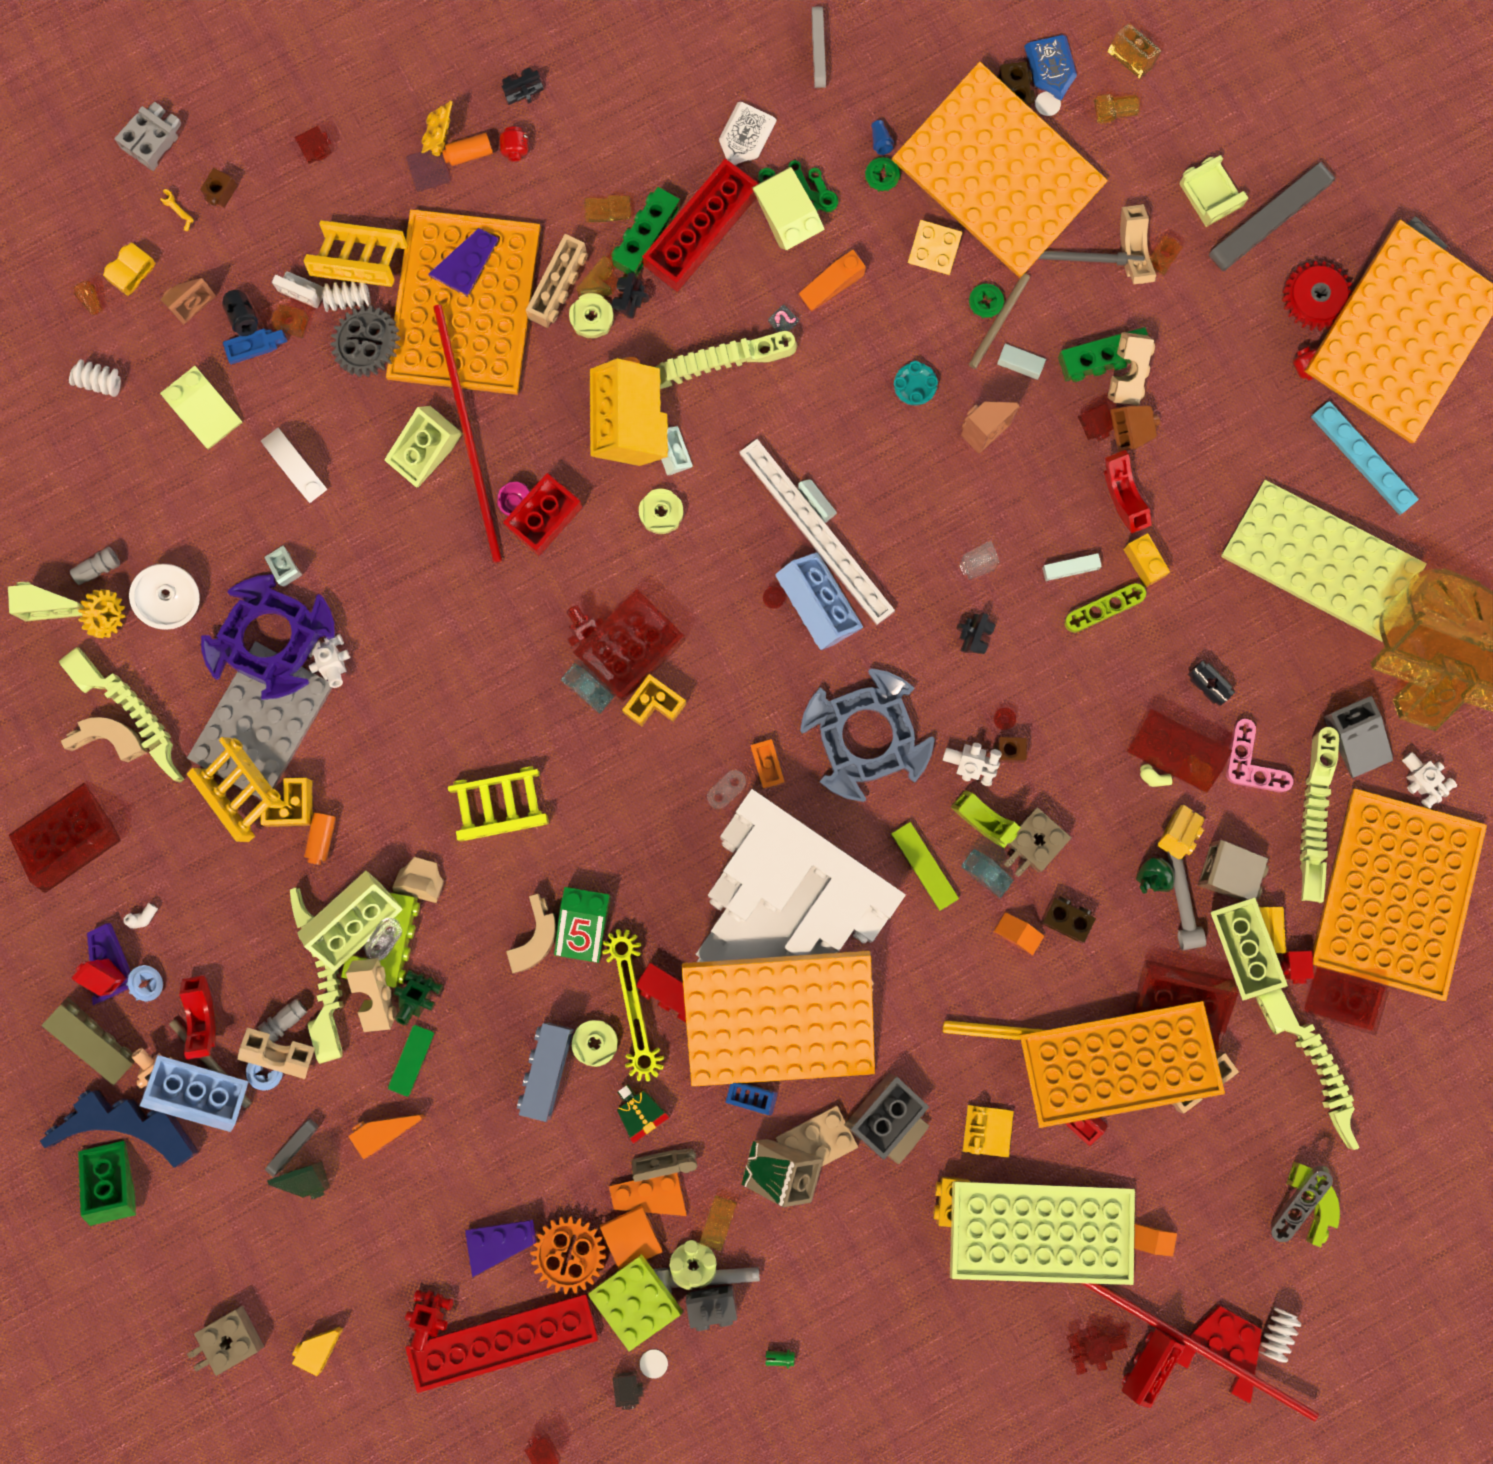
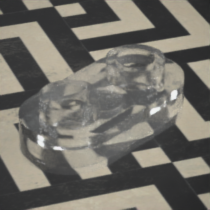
[707,770,746,809]
[364,918,402,961]

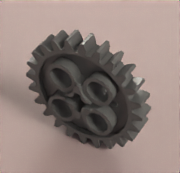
[330,305,401,377]

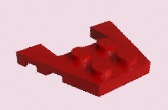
[1177,1305,1262,1404]

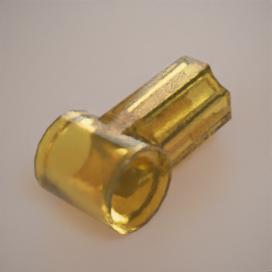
[1094,94,1140,124]

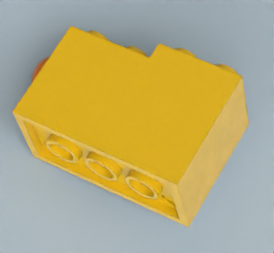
[590,357,668,466]

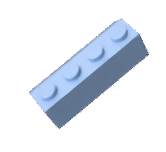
[775,552,863,650]
[140,1055,249,1132]

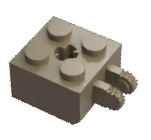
[1004,807,1072,877]
[187,1305,264,1376]

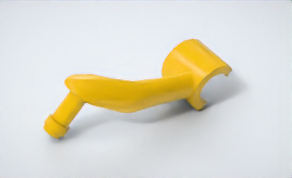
[160,189,194,232]

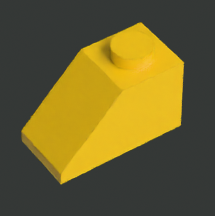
[292,1327,343,1376]

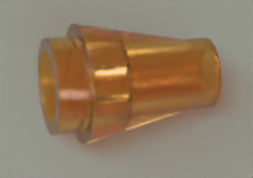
[73,281,103,315]

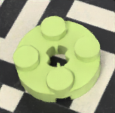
[569,293,614,338]
[639,489,683,534]
[572,1020,618,1067]
[670,1240,716,1290]

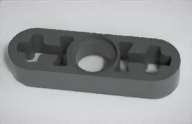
[265,1119,319,1178]

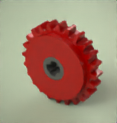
[1282,261,1353,331]

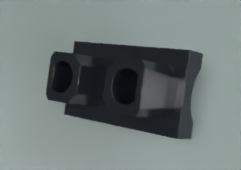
[502,67,544,105]
[611,272,650,319]
[956,613,996,654]

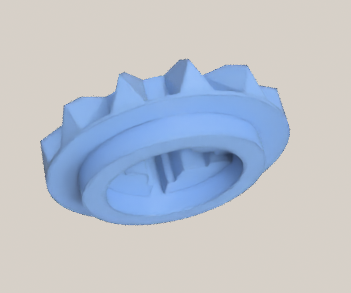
[126,965,163,1002]
[246,1063,283,1090]

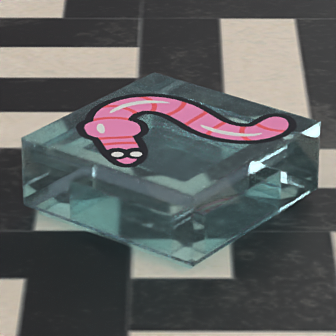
[768,304,799,332]

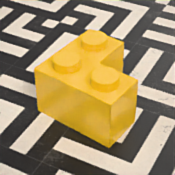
[622,674,686,727]
[261,778,313,827]

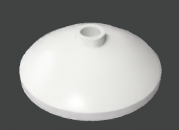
[129,563,199,629]

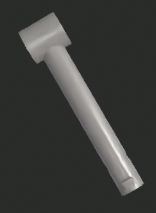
[1167,851,1206,951]
[653,1267,760,1294]

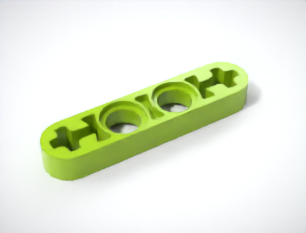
[1064,583,1146,633]

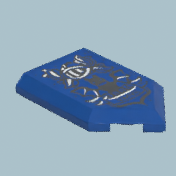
[1024,35,1077,101]

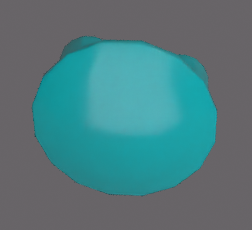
[894,361,938,406]

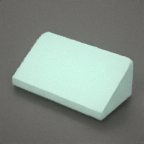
[997,344,1046,380]
[661,426,693,475]
[798,480,837,523]

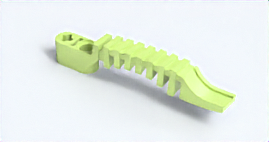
[655,331,797,389]
[59,647,185,782]
[1300,727,1339,903]
[290,888,344,1064]
[1256,988,1359,1150]

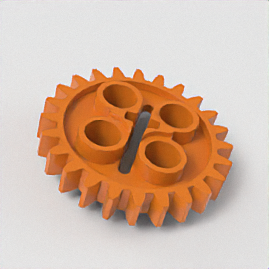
[530,1215,607,1294]

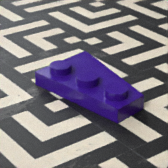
[428,228,499,297]

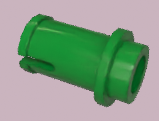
[766,1349,795,1369]

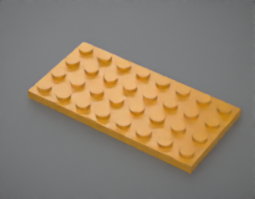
[1020,1001,1225,1128]

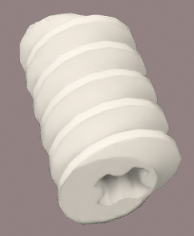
[322,281,371,312]
[69,359,121,397]
[1258,1307,1302,1362]

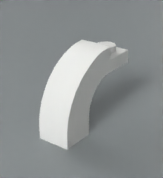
[261,428,327,503]

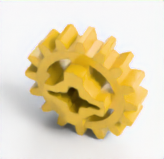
[78,589,125,638]

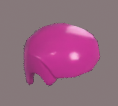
[497,481,530,516]

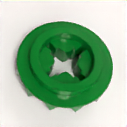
[865,157,900,192]
[969,284,1004,319]

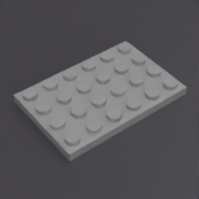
[187,641,332,800]

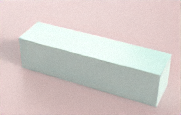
[1042,553,1102,581]

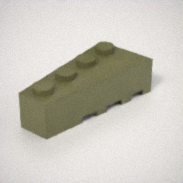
[41,997,134,1085]

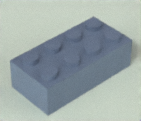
[517,1022,574,1122]

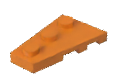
[609,1173,687,1216]

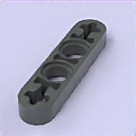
[1271,1166,1333,1242]

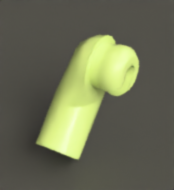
[1140,764,1172,787]

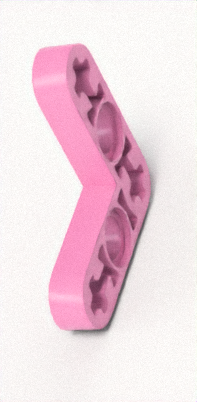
[1226,719,1293,792]

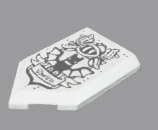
[719,102,777,166]

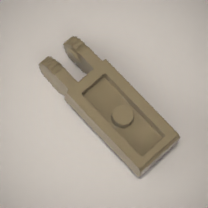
[631,1148,697,1182]

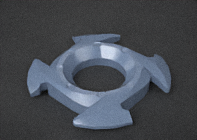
[800,668,935,802]

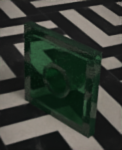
[267,1161,330,1200]

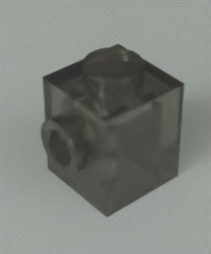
[613,1371,644,1410]

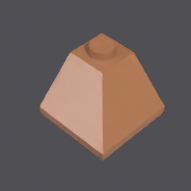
[160,278,216,325]

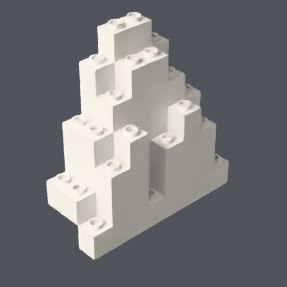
[696,789,905,962]

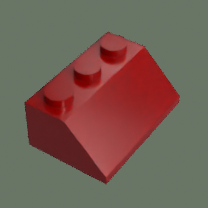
[503,473,583,557]
[1121,1329,1186,1409]

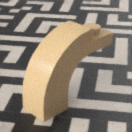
[1120,204,1156,284]
[61,717,148,762]
[506,894,557,973]

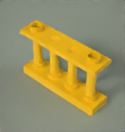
[304,221,408,287]
[187,737,285,842]

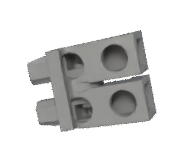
[114,102,181,171]

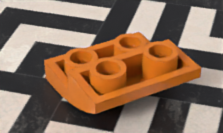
[600,1206,663,1270]

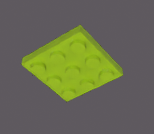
[588,1254,684,1351]

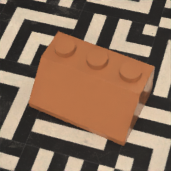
[961,402,1019,454]

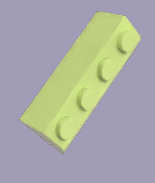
[298,871,403,972]
[1211,898,1288,1001]

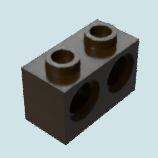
[998,62,1035,109]
[1040,896,1096,943]

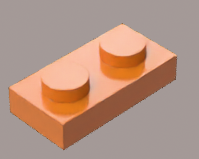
[750,739,785,789]

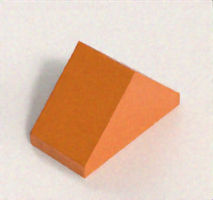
[993,912,1044,955]
[1134,1223,1177,1256]

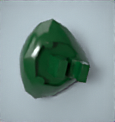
[1136,857,1175,894]

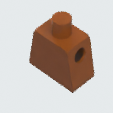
[1110,406,1160,451]

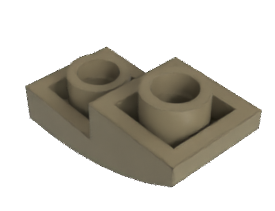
[888,1118,929,1164]

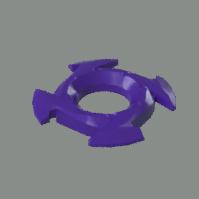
[201,574,335,700]

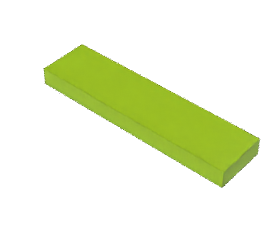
[891,822,959,911]

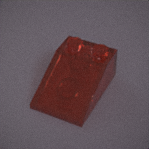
[1304,967,1389,1036]

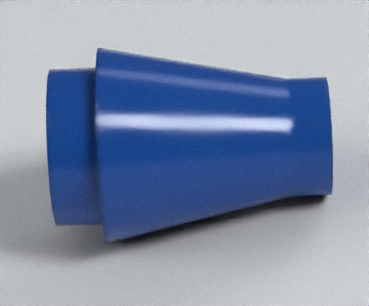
[871,120,894,155]

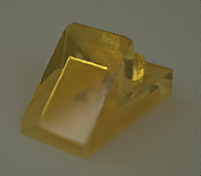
[577,255,612,297]

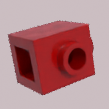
[1281,951,1314,984]

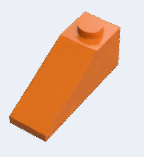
[799,250,866,312]
[348,1114,425,1160]

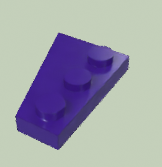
[87,923,131,1005]
[465,1219,536,1277]

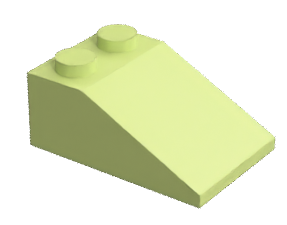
[752,167,825,250]
[160,366,243,450]
[385,406,463,488]
[8,582,84,621]

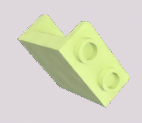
[1179,155,1248,227]

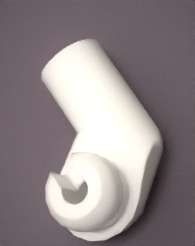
[124,903,158,929]

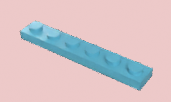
[1311,401,1419,515]

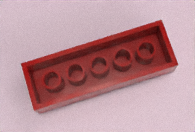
[642,158,758,292]

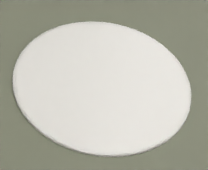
[1035,91,1061,116]
[640,1350,668,1378]

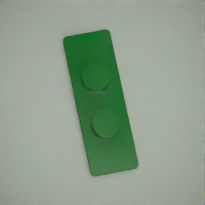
[388,1025,434,1097]

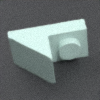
[265,546,302,587]

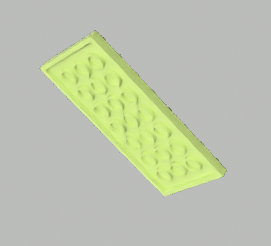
[1221,480,1427,642]
[950,1181,1135,1285]

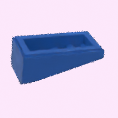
[725,1083,778,1115]

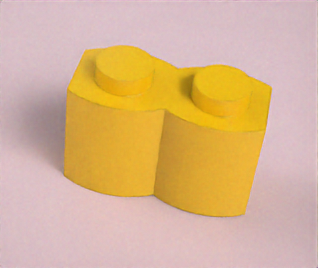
[103,242,156,296]

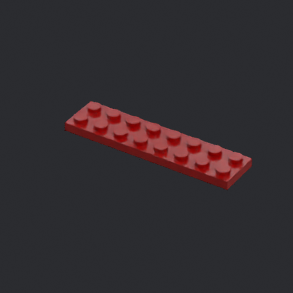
[405,1293,599,1393]

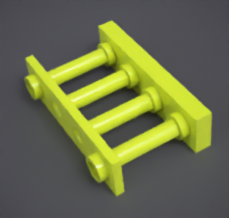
[448,767,549,842]

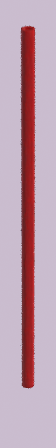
[433,305,502,563]
[1081,1283,1319,1422]

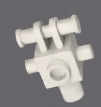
[309,634,350,688]
[942,743,1002,786]
[1402,752,1457,809]

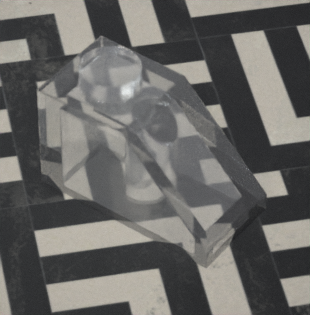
[960,541,1000,580]

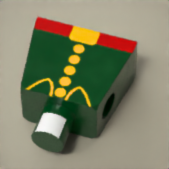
[617,1084,670,1144]

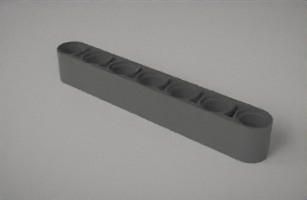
[1208,162,1336,272]

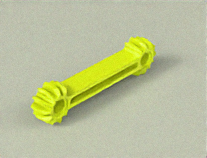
[602,929,664,1081]

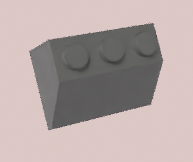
[844,1073,929,1160]

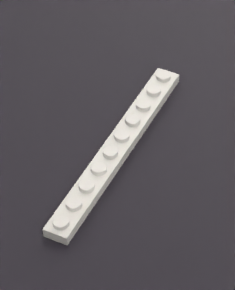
[740,439,895,625]

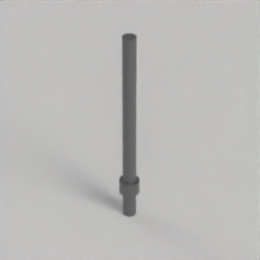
[1038,251,1144,266]

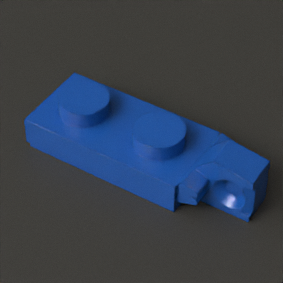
[223,329,288,365]

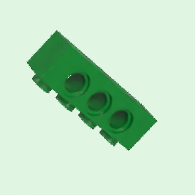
[611,187,681,278]
[1058,327,1148,382]

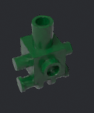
[394,970,444,1025]

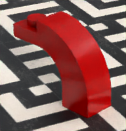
[1104,450,1152,533]
[179,975,216,1060]

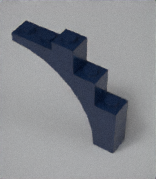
[40,1090,199,1168]

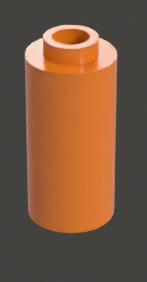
[442,132,493,166]
[304,813,336,865]

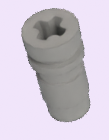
[70,546,120,585]
[258,999,308,1043]

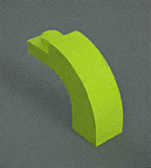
[951,791,1021,848]
[1286,1162,1340,1247]

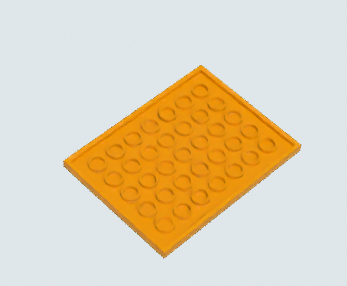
[892,62,1108,278]
[386,209,541,395]
[1304,220,1493,443]
[1312,789,1487,1001]
[682,951,875,1086]

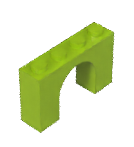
[341,892,420,988]

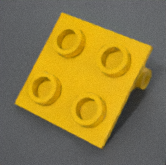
[421,101,452,156]
[908,220,962,275]
[963,1105,1014,1157]

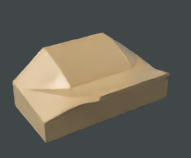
[393,857,444,903]

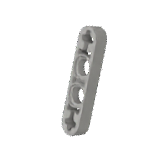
[812,6,826,88]

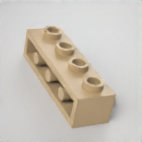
[526,234,588,328]

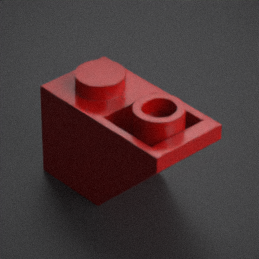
[71,959,127,996]

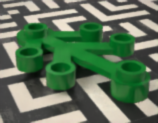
[758,160,838,212]

